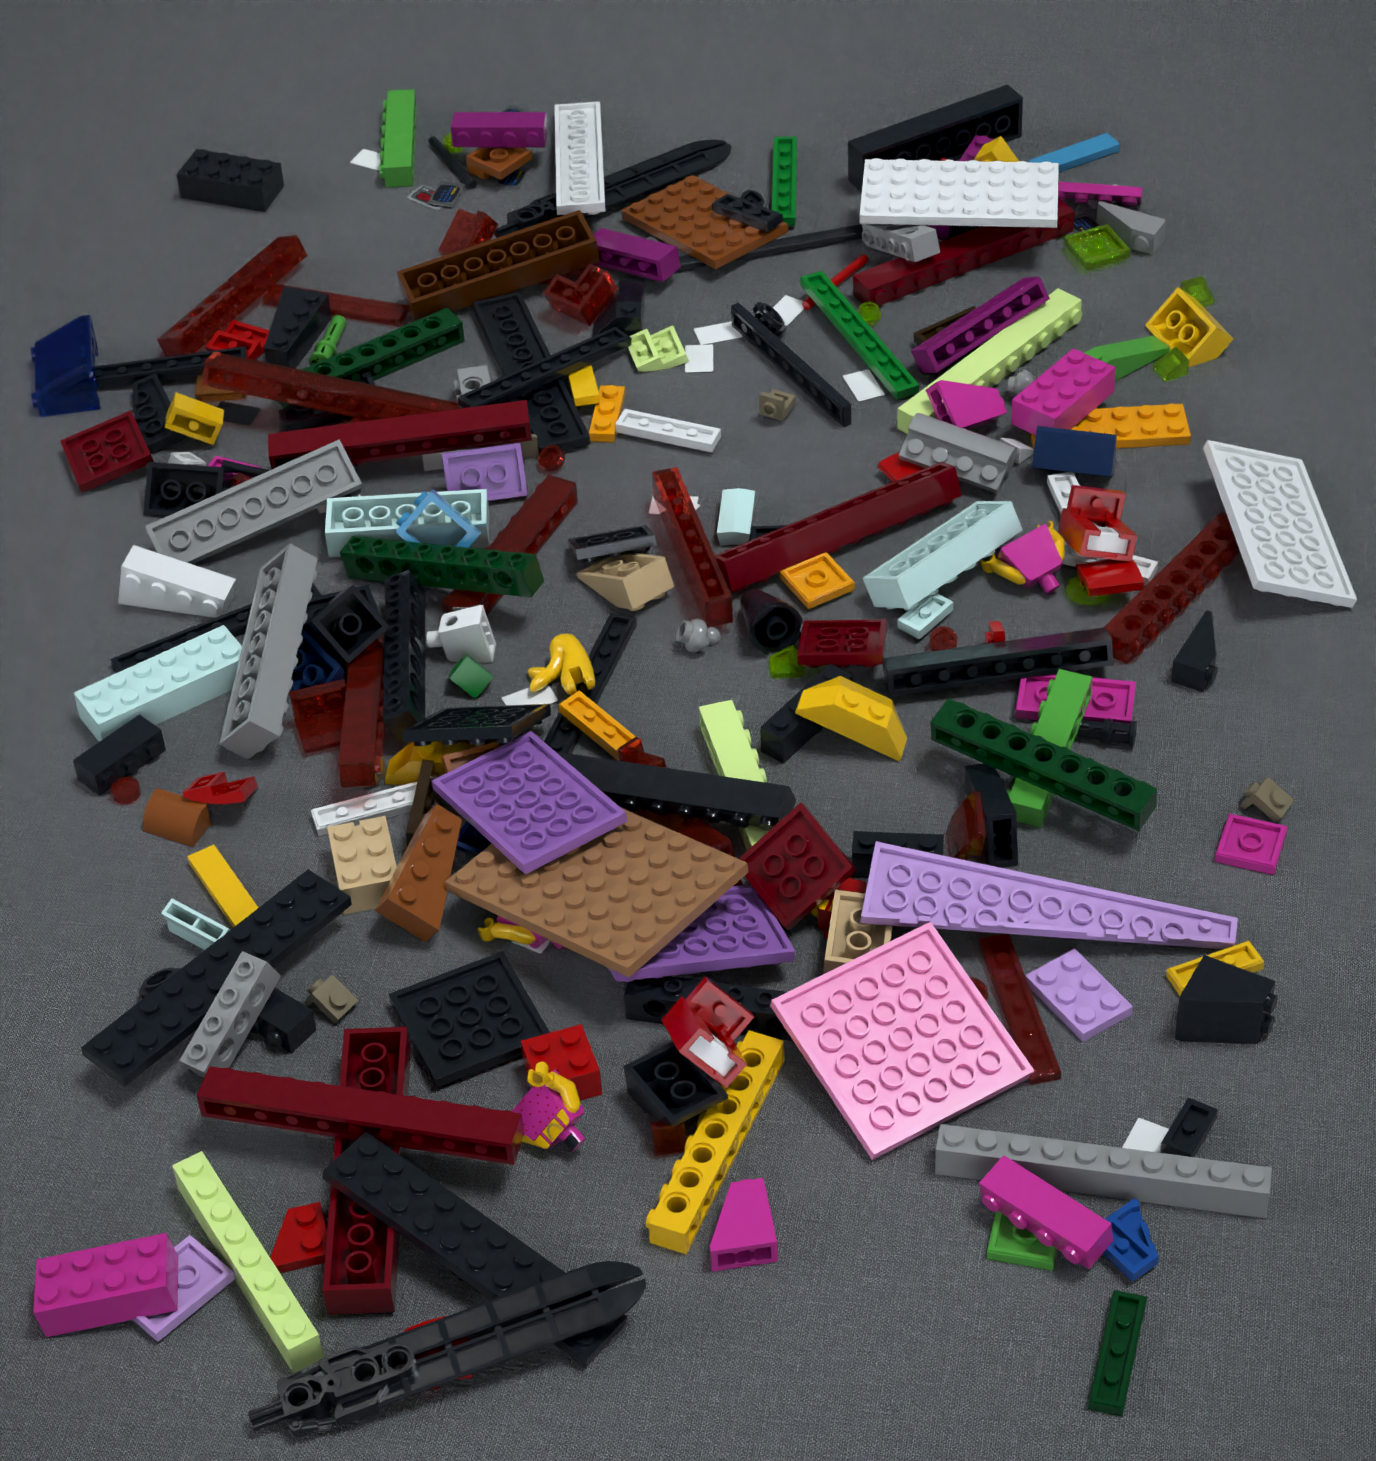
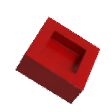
[985,621,1005,644]

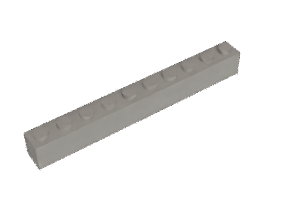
[935,1124,1272,1218]

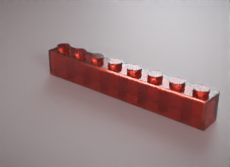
[652,467,733,627]
[441,474,578,615]
[338,632,385,788]

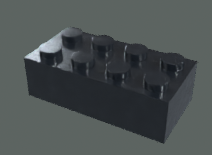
[176,149,284,212]

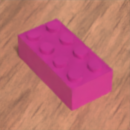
[1011,348,1116,435]
[33,1233,178,1337]

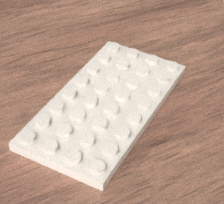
[860,158,1059,228]
[1203,440,1357,608]

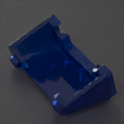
[30,314,101,417]

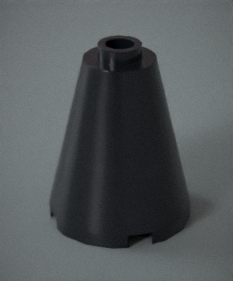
[740,589,803,654]

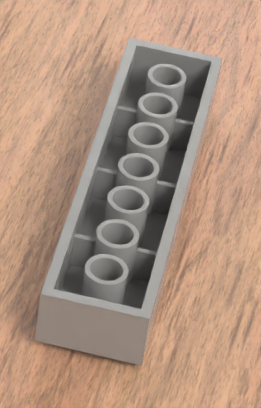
[219,543,318,759]

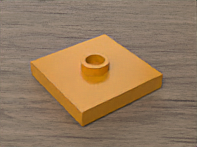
[780,552,855,609]

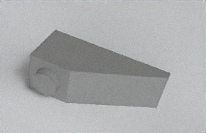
[1097,201,1166,255]

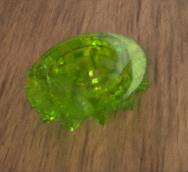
[1066,574,1110,606]

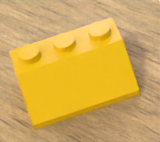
[1145,287,1234,368]

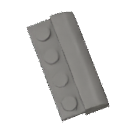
[899,413,1018,494]

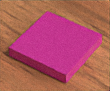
[1215,813,1288,875]

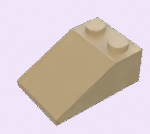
[577,552,674,611]
[823,890,892,974]

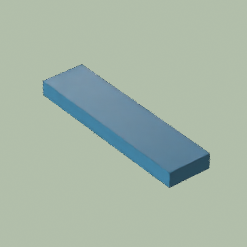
[1028,133,1120,173]

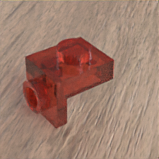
[617,737,666,768]

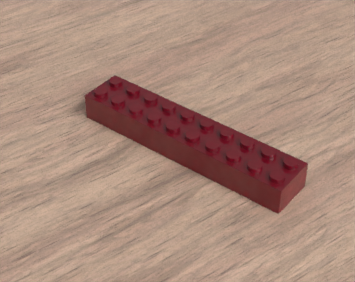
[322,1027,411,1315]

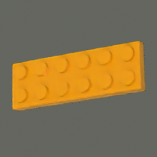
[1030,403,1191,449]

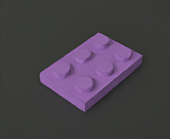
[442,443,528,501]

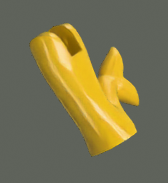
[528,634,595,695]

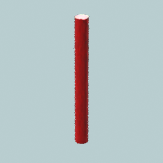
[802,254,869,310]

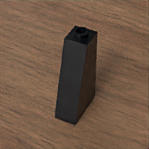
[964,763,1018,867]

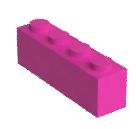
[979,1155,1113,1269]

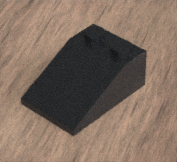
[623,1042,728,1127]

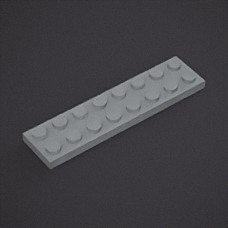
[145,440,363,564]

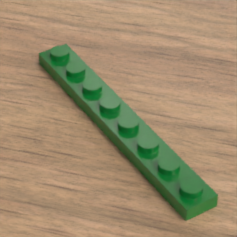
[800,271,919,400]

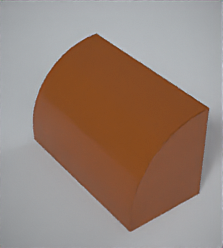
[143,788,211,847]

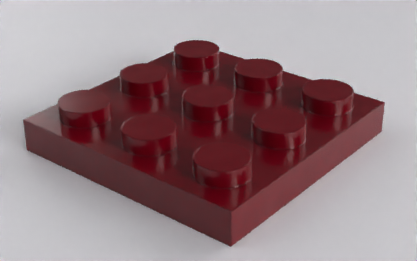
[60,410,154,493]
[797,619,887,668]
[738,803,857,930]

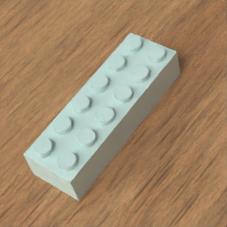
[325,489,489,557]
[863,501,1023,610]
[74,625,242,742]

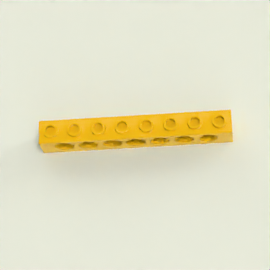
[646,1030,785,1255]

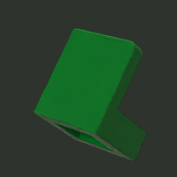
[448,653,493,698]

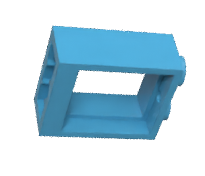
[396,489,481,548]

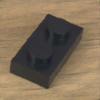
[1160,1097,1218,1157]

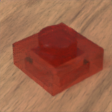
[650,1121,686,1157]

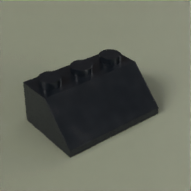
[143,462,233,516]

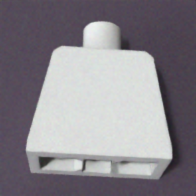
[427,605,496,663]

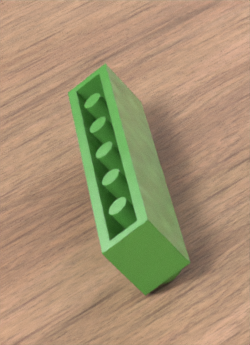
[379,89,417,188]
[1007,669,1092,827]

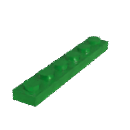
[772,136,797,226]

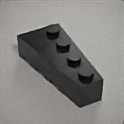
[264,286,332,375]

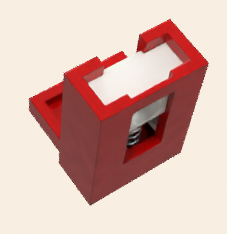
[1058,485,1138,562]
[662,977,754,1088]

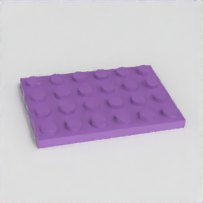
[432,731,627,875]
[609,884,795,982]

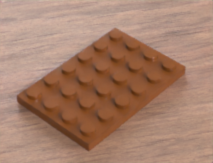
[621,175,788,269]

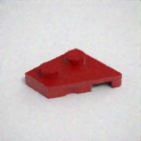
[270,1202,327,1274]

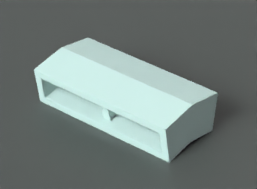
[717,488,755,546]
[161,899,230,950]

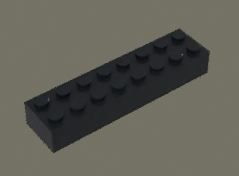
[848,84,1023,193]

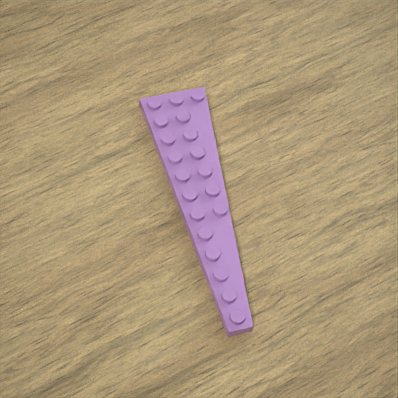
[860,842,1238,949]

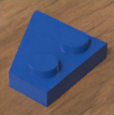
[1103,1198,1159,1282]

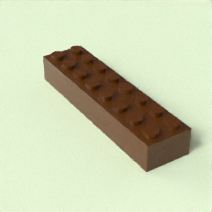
[397,210,600,321]

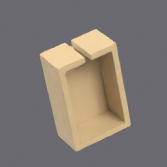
[327,816,397,915]

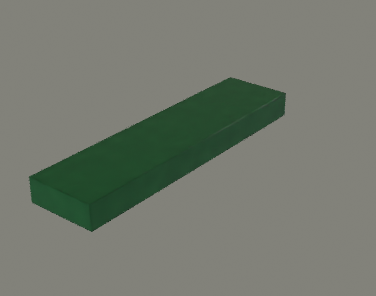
[1088,1290,1147,1417]

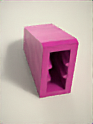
[925,380,1007,430]
[710,1178,778,1272]

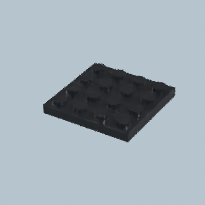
[402,704,551,746]
[389,951,550,1088]

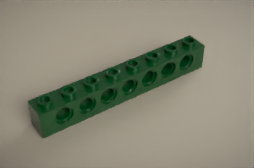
[273,308,465,408]
[339,536,544,598]
[930,698,1157,832]

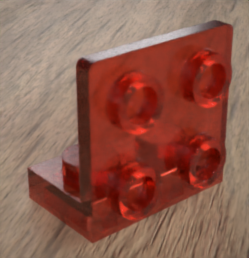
[439,209,498,255]
[289,679,360,753]

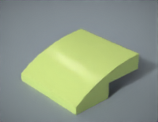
[628,325,689,372]

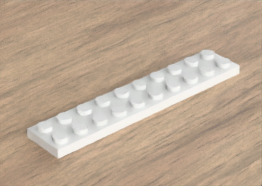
[555,102,605,215]

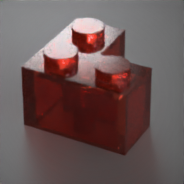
[543,263,618,326]

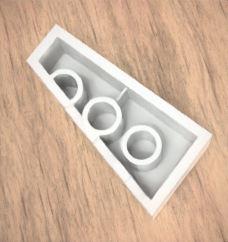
[118,545,236,618]

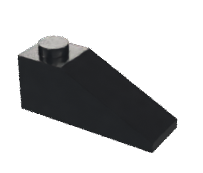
[1171,610,1218,692]

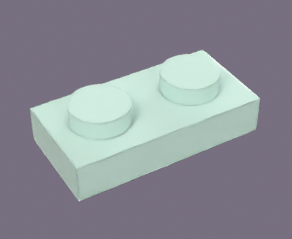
[897,593,953,639]

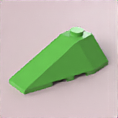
[1083,336,1170,381]

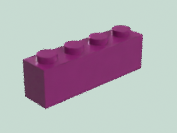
[451,112,548,147]
[593,228,681,282]

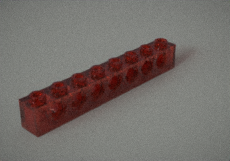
[157,235,308,357]
[1104,512,1240,664]

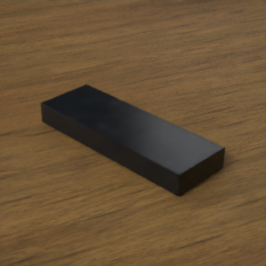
[712,194,783,232]

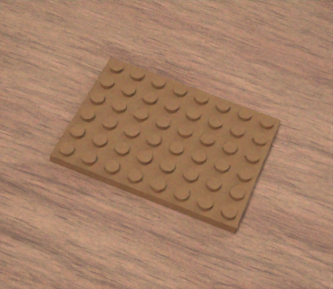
[445,809,749,978]

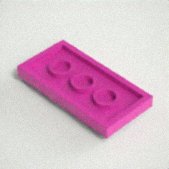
[1058,181,1143,207]
[1016,674,1136,723]

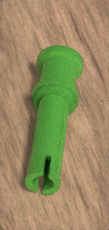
[309,315,347,366]

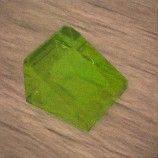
[1181,276,1214,307]
[1153,347,1189,382]
[769,645,805,679]

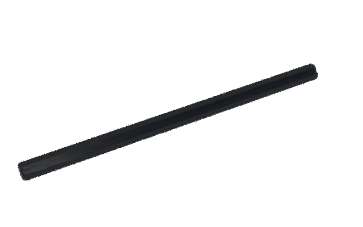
[676,224,863,272]

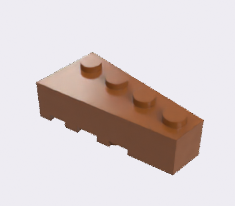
[375,804,462,942]

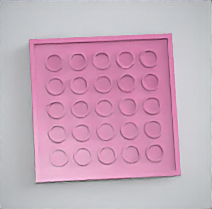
[770,922,1035,1160]

